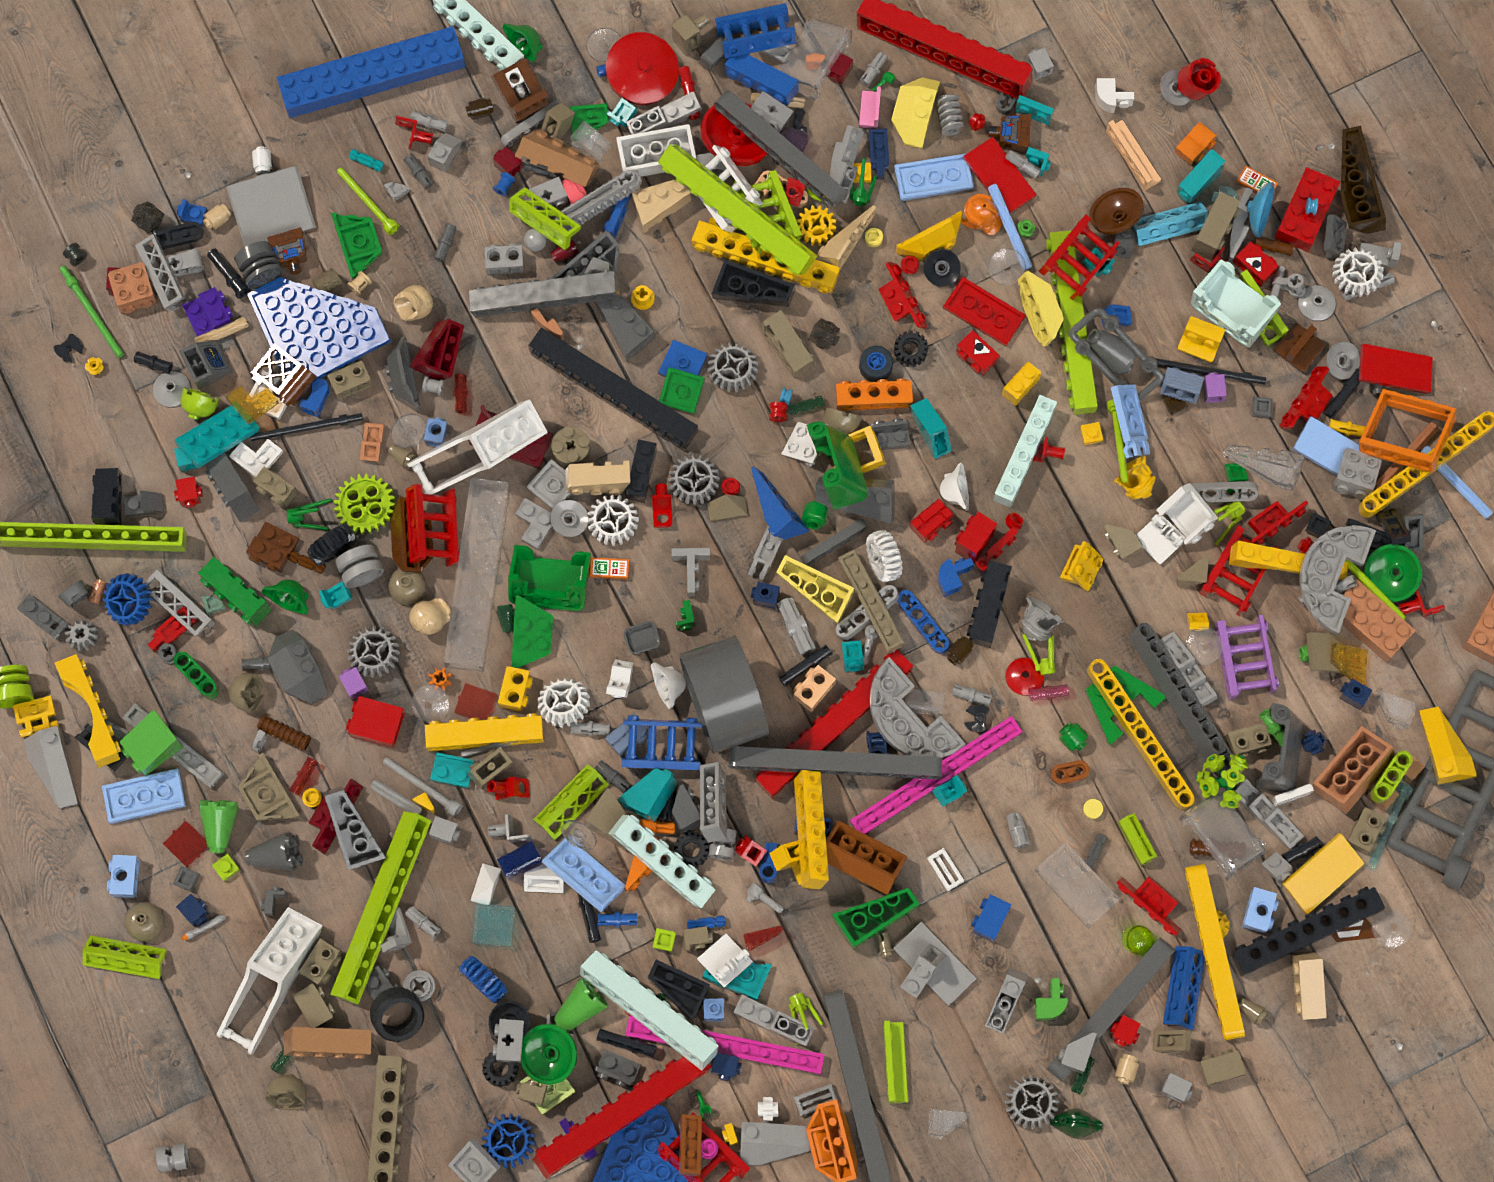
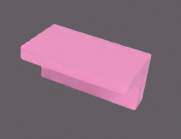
[859,86,881,129]

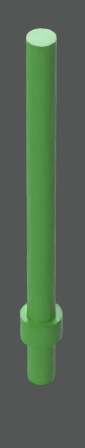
[59,265,124,358]

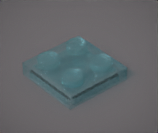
[472,904,515,947]

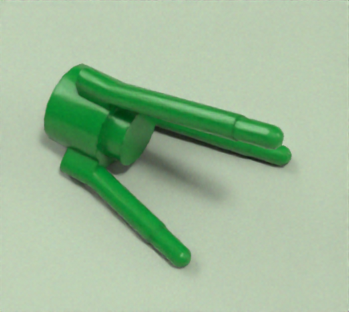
[850,158,877,206]
[287,498,332,531]

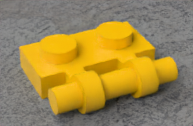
[13,695,59,738]

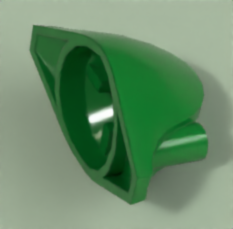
[502,23,543,63]
[261,579,309,615]

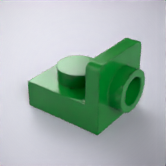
[1224,463,1248,493]
[675,600,695,631]

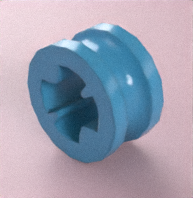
[1306,197,1318,215]
[780,387,793,406]

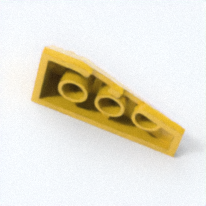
[1419,707,1477,785]

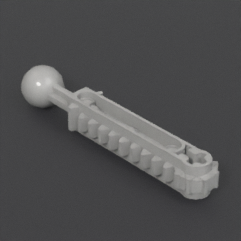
[523,170,642,252]

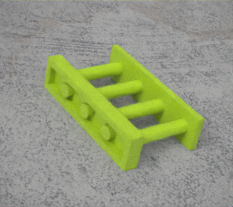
[733,170,802,254]

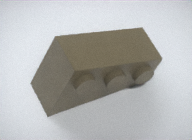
[1191,191,1241,260]
[762,310,814,378]

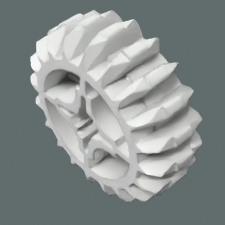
[1332,247,1384,297]
[587,495,639,546]
[866,530,903,582]
[538,677,590,728]

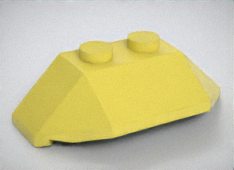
[891,77,940,149]
[1017,271,1064,347]

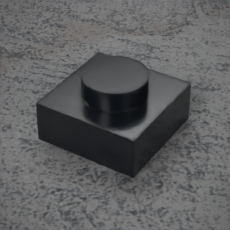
[1305,513,1331,538]

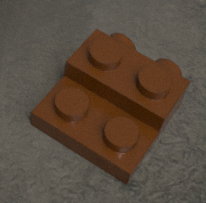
[246,521,300,573]

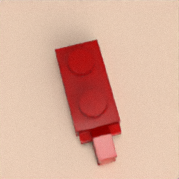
[974,527,1018,572]
[147,606,197,653]

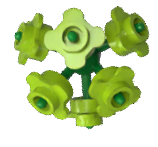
[1196,754,1249,809]

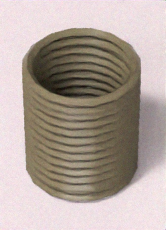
[312,268,343,293]

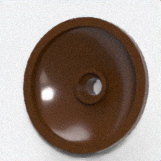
[1089,188,1144,234]

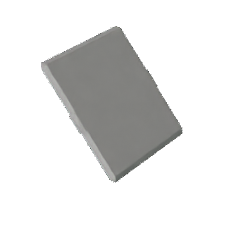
[226,166,316,247]

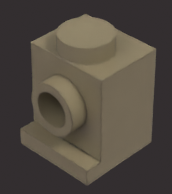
[684,926,713,952]
[516,1080,548,1106]

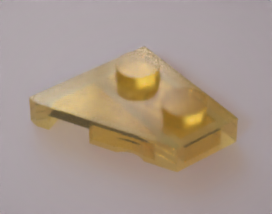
[1331,643,1368,685]

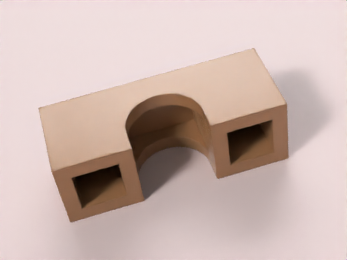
[1366,751,1425,812]

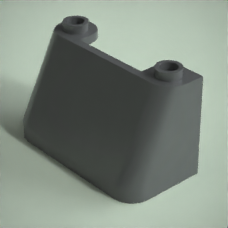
[1255,703,1304,793]

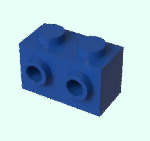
[971,894,1012,943]

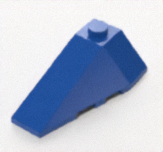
[751,466,809,540]

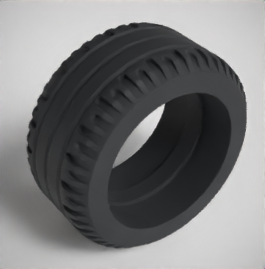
[370,987,424,1042]

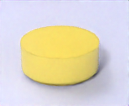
[864,228,883,247]
[1083,799,1103,819]

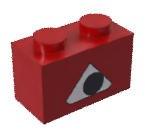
[1233,241,1279,287]
[956,330,1000,376]

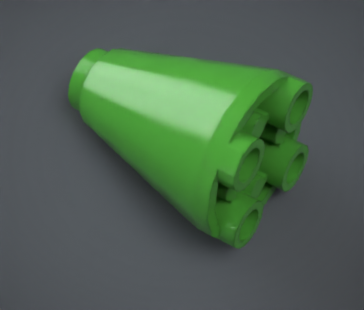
[199,800,239,853]

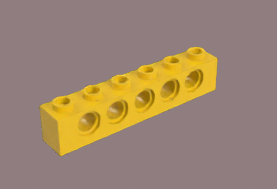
[794,770,829,889]

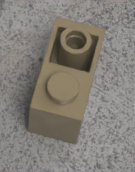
[1104,524,1145,561]

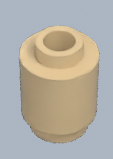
[203,203,231,230]
[1114,1054,1139,1085]

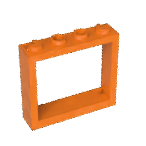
[1359,389,1456,473]

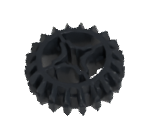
[307,524,357,566]

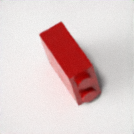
[346,696,405,748]

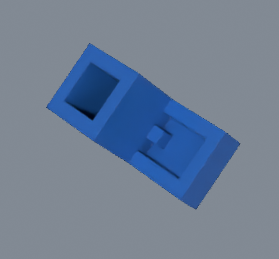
[938,558,974,597]

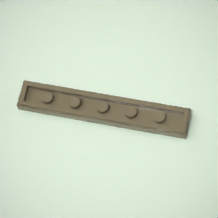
[838,549,905,654]

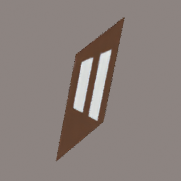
[1320,917,1381,942]

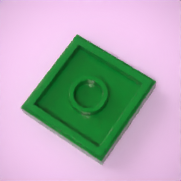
[659,367,705,414]

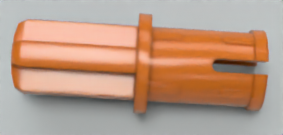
[638,818,676,835]

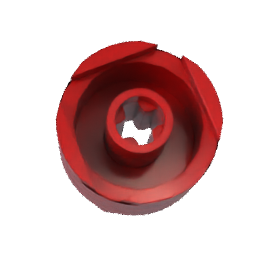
[1177,58,1221,100]

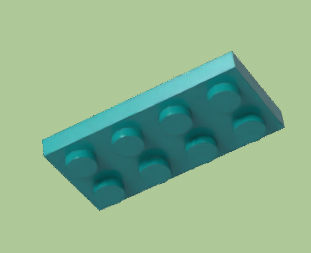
[175,402,259,468]

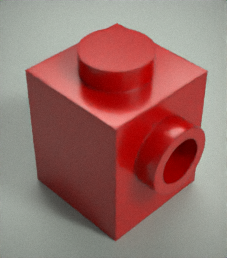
[174,477,203,508]
[734,835,767,866]
[1110,1015,1141,1048]

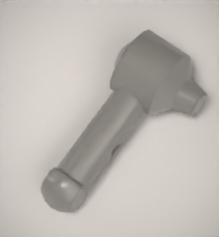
[863,625,879,665]
[746,883,784,914]

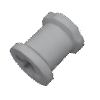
[422,376,445,396]

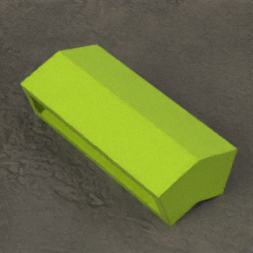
[1118,813,1157,866]

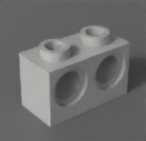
[485,243,524,275]

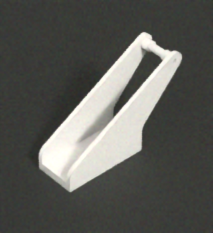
[407,399,548,494]
[217,907,322,1055]

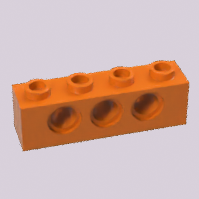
[836,378,913,411]

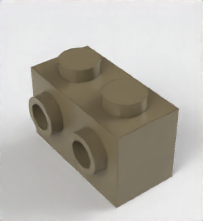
[327,360,373,401]
[253,466,298,508]
[1225,723,1272,758]
[468,747,512,790]
[1347,807,1386,855]
[299,939,342,987]
[293,983,336,1028]
[1198,1049,1246,1087]

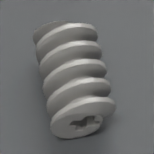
[936,94,964,136]

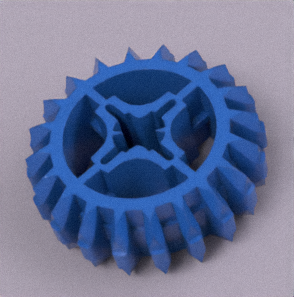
[102,573,153,626]
[459,956,508,1003]
[481,1113,536,1168]

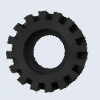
[894,330,928,367]
[674,831,709,868]
[482,1052,519,1087]

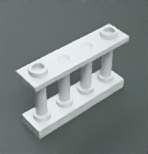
[699,145,763,233]

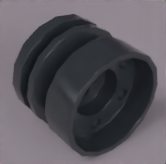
[488,1001,530,1046]

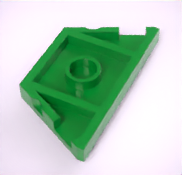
[331,212,383,280]
[511,595,553,668]

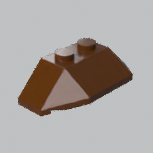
[390,497,433,573]

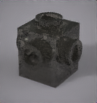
[131,201,165,233]
[808,318,840,350]

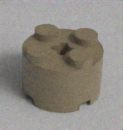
[551,426,590,469]

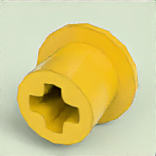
[631,285,655,310]

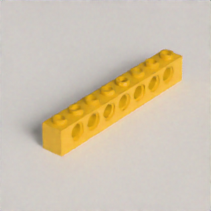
[692,220,840,294]

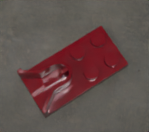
[468,405,553,469]

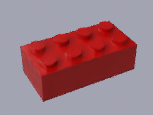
[1274,167,1341,253]

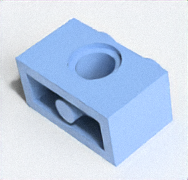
[107,855,140,898]
[1241,887,1279,934]

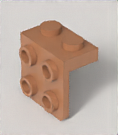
[108,262,157,314]

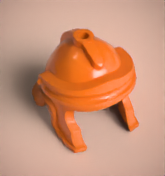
[961,194,1003,235]

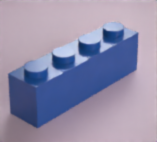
[724,54,799,106]

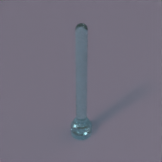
[1368,783,1414,871]

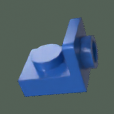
[177,199,208,227]
[1101,304,1132,328]

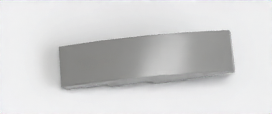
[1227,187,1253,263]
[1160,632,1218,707]
[1234,779,1304,850]

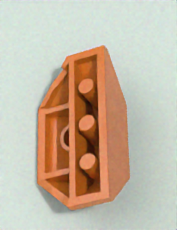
[806,1099,858,1182]

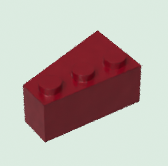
[409,319,464,381]

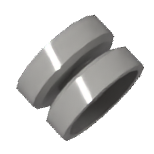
[335,545,384,588]

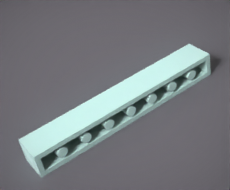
[580,950,718,1071]

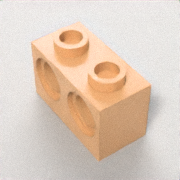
[793,665,836,713]

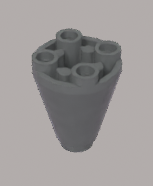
[1087,329,1141,375]
[245,832,303,871]

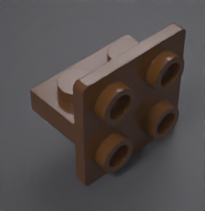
[1274,323,1325,372]

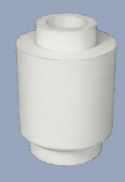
[252,146,272,175]

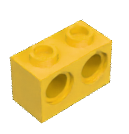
[498,666,533,712]

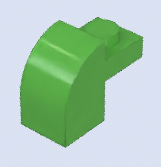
[1035,978,1068,1021]

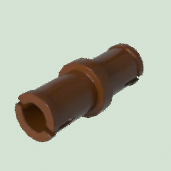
[1256,237,1294,256]

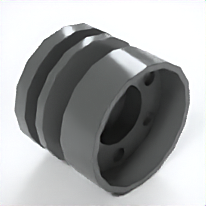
[234,241,283,289]

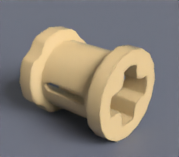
[347,271,372,296]

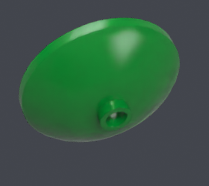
[1364,544,1423,602]
[521,1024,577,1085]

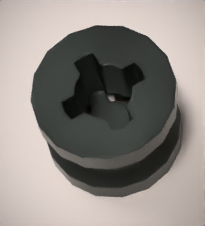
[63,243,87,266]

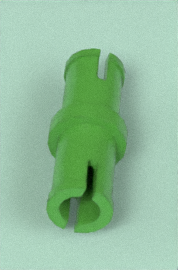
[1259,709,1284,747]

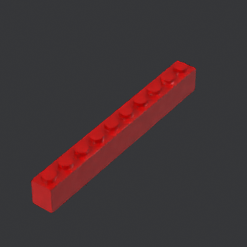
[756,649,913,799]
[533,1055,712,1180]

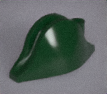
[1050,1108,1103,1138]

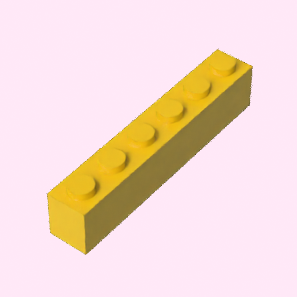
[425,713,544,752]

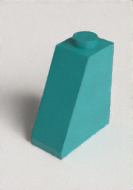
[1177,149,1225,204]
[910,398,952,459]
[618,768,678,822]

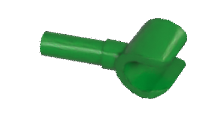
[872,72,896,92]
[695,1091,712,1120]

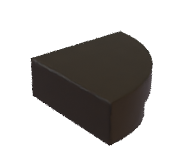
[1162,396,1188,415]

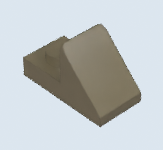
[1154,1030,1191,1054]

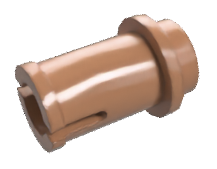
[87,579,108,605]

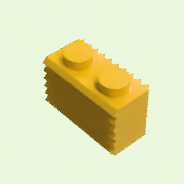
[1002,361,1041,406]

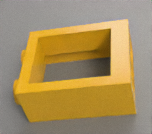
[831,426,887,474]

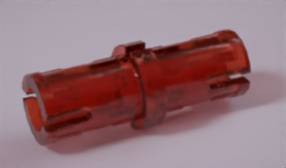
[453,374,468,413]
[288,757,319,796]

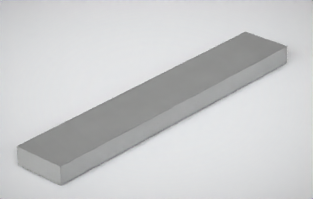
[123,703,224,789]

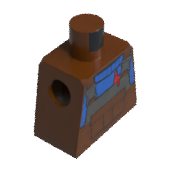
[988,114,1031,154]
[267,227,307,275]

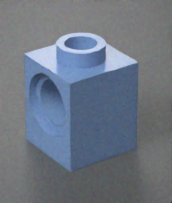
[424,417,449,447]
[704,998,724,1022]

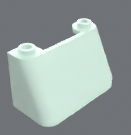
[1191,259,1281,347]

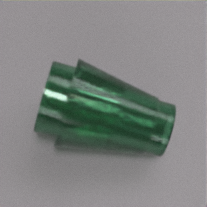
[496,604,515,633]

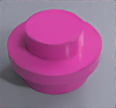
[701,1139,718,1159]

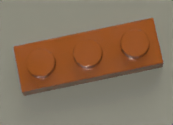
[679,1114,702,1177]

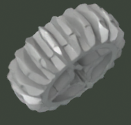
[708,342,758,393]
[668,454,720,505]
[347,626,400,678]
[1004,1075,1059,1130]

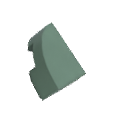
[201,595,226,615]

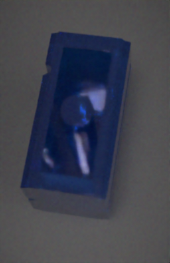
[497,841,542,880]

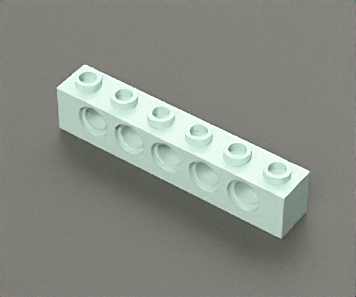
[433,0,524,77]
[993,395,1057,508]
[608,815,715,908]

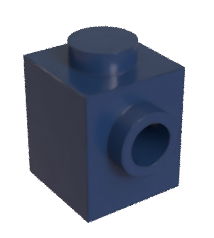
[750,582,780,610]
[1340,678,1372,710]
[176,894,209,927]
[711,1053,742,1081]

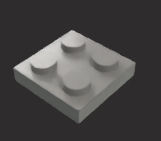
[526,459,572,510]
[448,1138,501,1182]

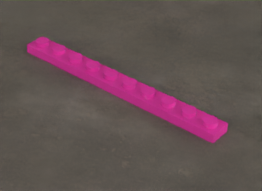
[850,716,1023,834]
[625,1016,825,1075]

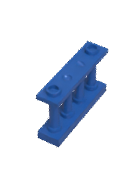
[715,3,797,59]
[621,715,702,770]

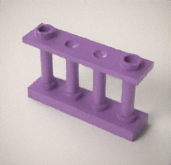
[1215,615,1279,700]

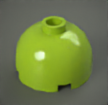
[180,387,219,420]

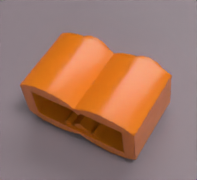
[1175,122,1217,166]

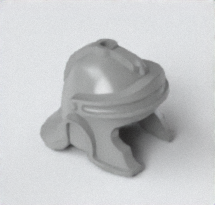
[1021,597,1064,641]

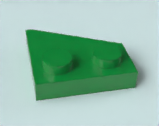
[570,103,609,143]

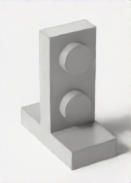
[672,548,710,598]
[900,944,946,998]

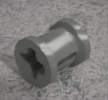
[158,643,178,665]

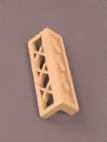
[1106,120,1161,191]

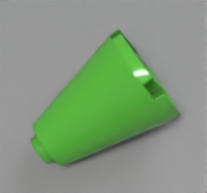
[554,978,608,1032]

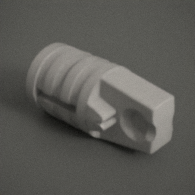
[1007,812,1031,849]

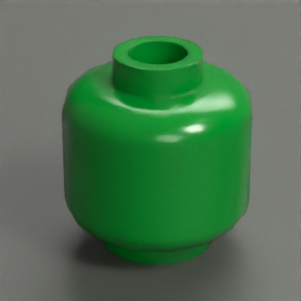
[802,500,828,530]
[1059,722,1088,751]

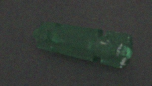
[788,395,825,415]
[270,1047,291,1074]
[1071,1056,1095,1095]

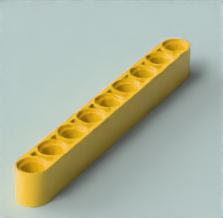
[1358,411,1494,518]
[1087,659,1194,809]
[1185,863,1245,1041]

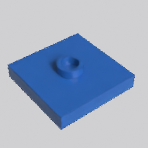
[658,340,708,377]

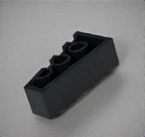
[711,260,796,307]
[966,561,1012,648]

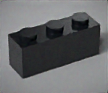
[626,439,657,503]

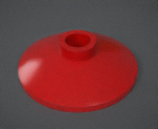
[1005,658,1044,696]

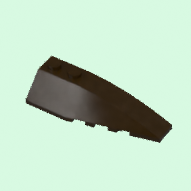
[1341,126,1386,234]

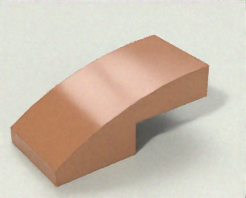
[531,308,565,341]
[360,423,385,462]

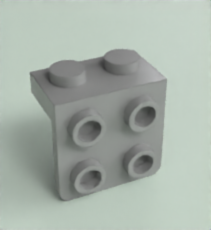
[1332,448,1381,500]

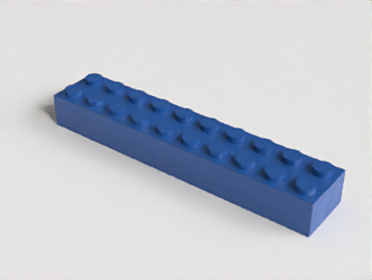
[277,26,466,118]

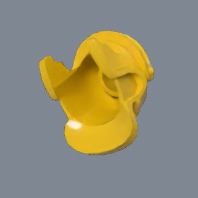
[1114,455,1156,500]

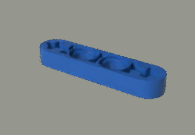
[897,590,949,654]

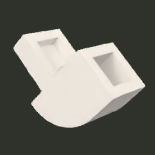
[1095,78,1134,113]
[606,659,634,698]

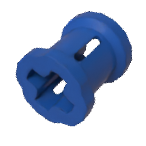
[493,172,516,197]

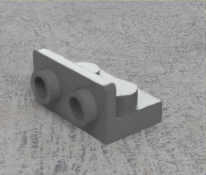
[1324,214,1347,259]
[870,418,910,450]
[365,966,398,1013]
[595,1049,641,1089]

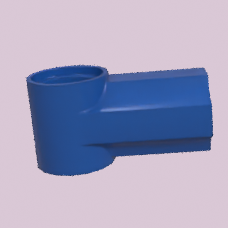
[759,842,781,884]

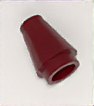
[550,240,579,262]

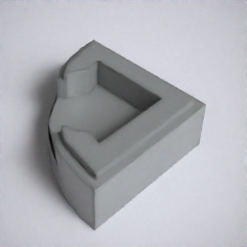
[384,182,410,202]
[252,729,268,753]

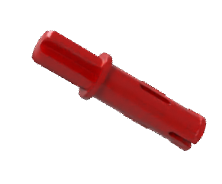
[679,66,700,120]

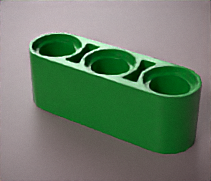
[173,651,219,700]

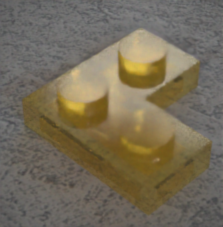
[226,385,279,425]

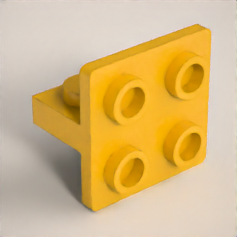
[1177,316,1225,363]
[1060,541,1104,591]

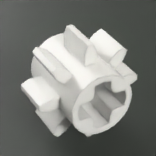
[758,1097,778,1122]

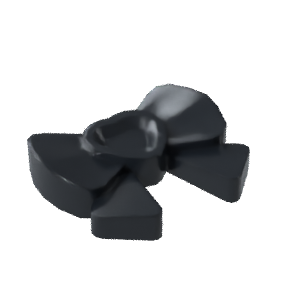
[54,334,83,362]
[964,705,990,733]

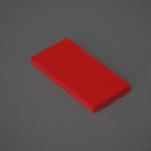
[963,137,1037,214]
[943,277,1026,347]
[1359,343,1433,394]

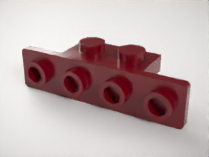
[308,779,363,854]

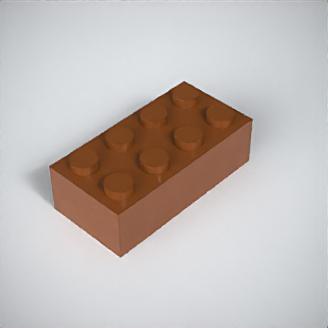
[826,820,908,895]

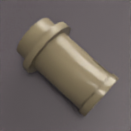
[876,932,894,959]

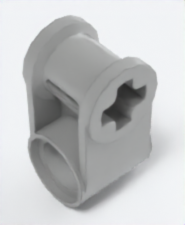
[167,249,204,277]

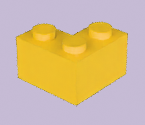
[769,841,802,885]

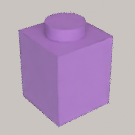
[1203,372,1227,403]
[339,667,368,700]

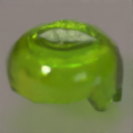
[1121,925,1154,955]

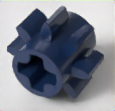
[1301,730,1326,755]

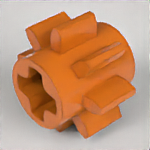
[429,668,452,692]

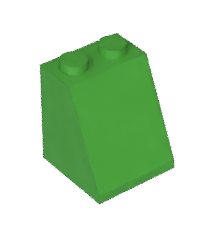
[120,710,184,776]

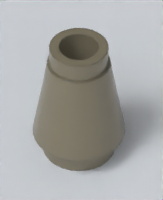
[388,444,417,469]
[1239,998,1269,1025]

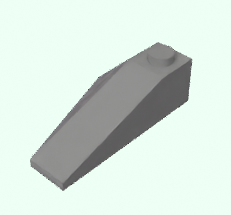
[24,726,79,809]
[740,1122,811,1165]

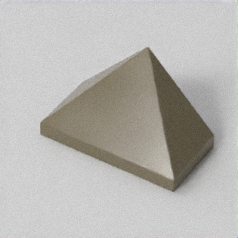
[707,494,748,522]
[1177,555,1209,588]

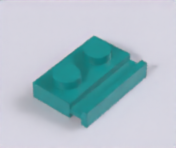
[1015,95,1054,126]
[430,752,475,789]

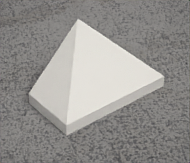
[470,864,501,907]
[524,864,564,893]

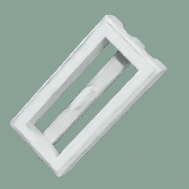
[1272,784,1314,806]
[927,848,964,892]

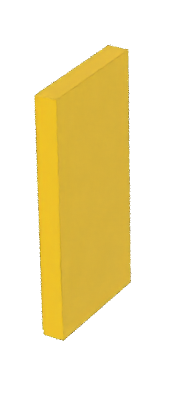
[1282,833,1365,914]

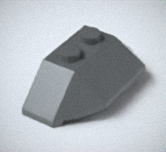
[553,230,619,278]
[385,336,421,413]
[267,630,328,704]

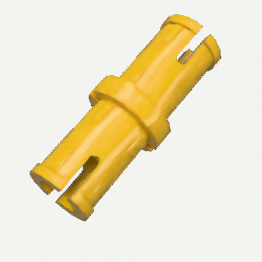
[1329,419,1366,437]

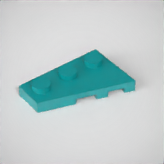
[702,962,772,1001]

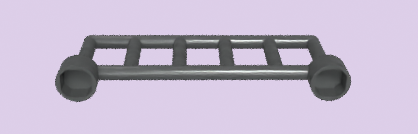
[1387,670,1494,891]

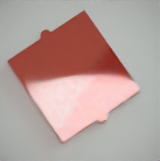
[454,683,497,720]
[163,821,207,867]

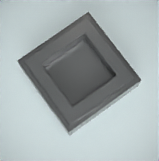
[1251,396,1273,418]
[173,866,200,892]

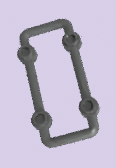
[1069,308,1164,402]

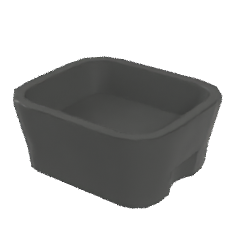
[698,37,725,71]
[58,580,90,608]
[624,621,660,655]

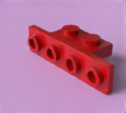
[878,262,928,329]
[1279,366,1333,429]
[1248,501,1308,545]
[1116,876,1181,936]

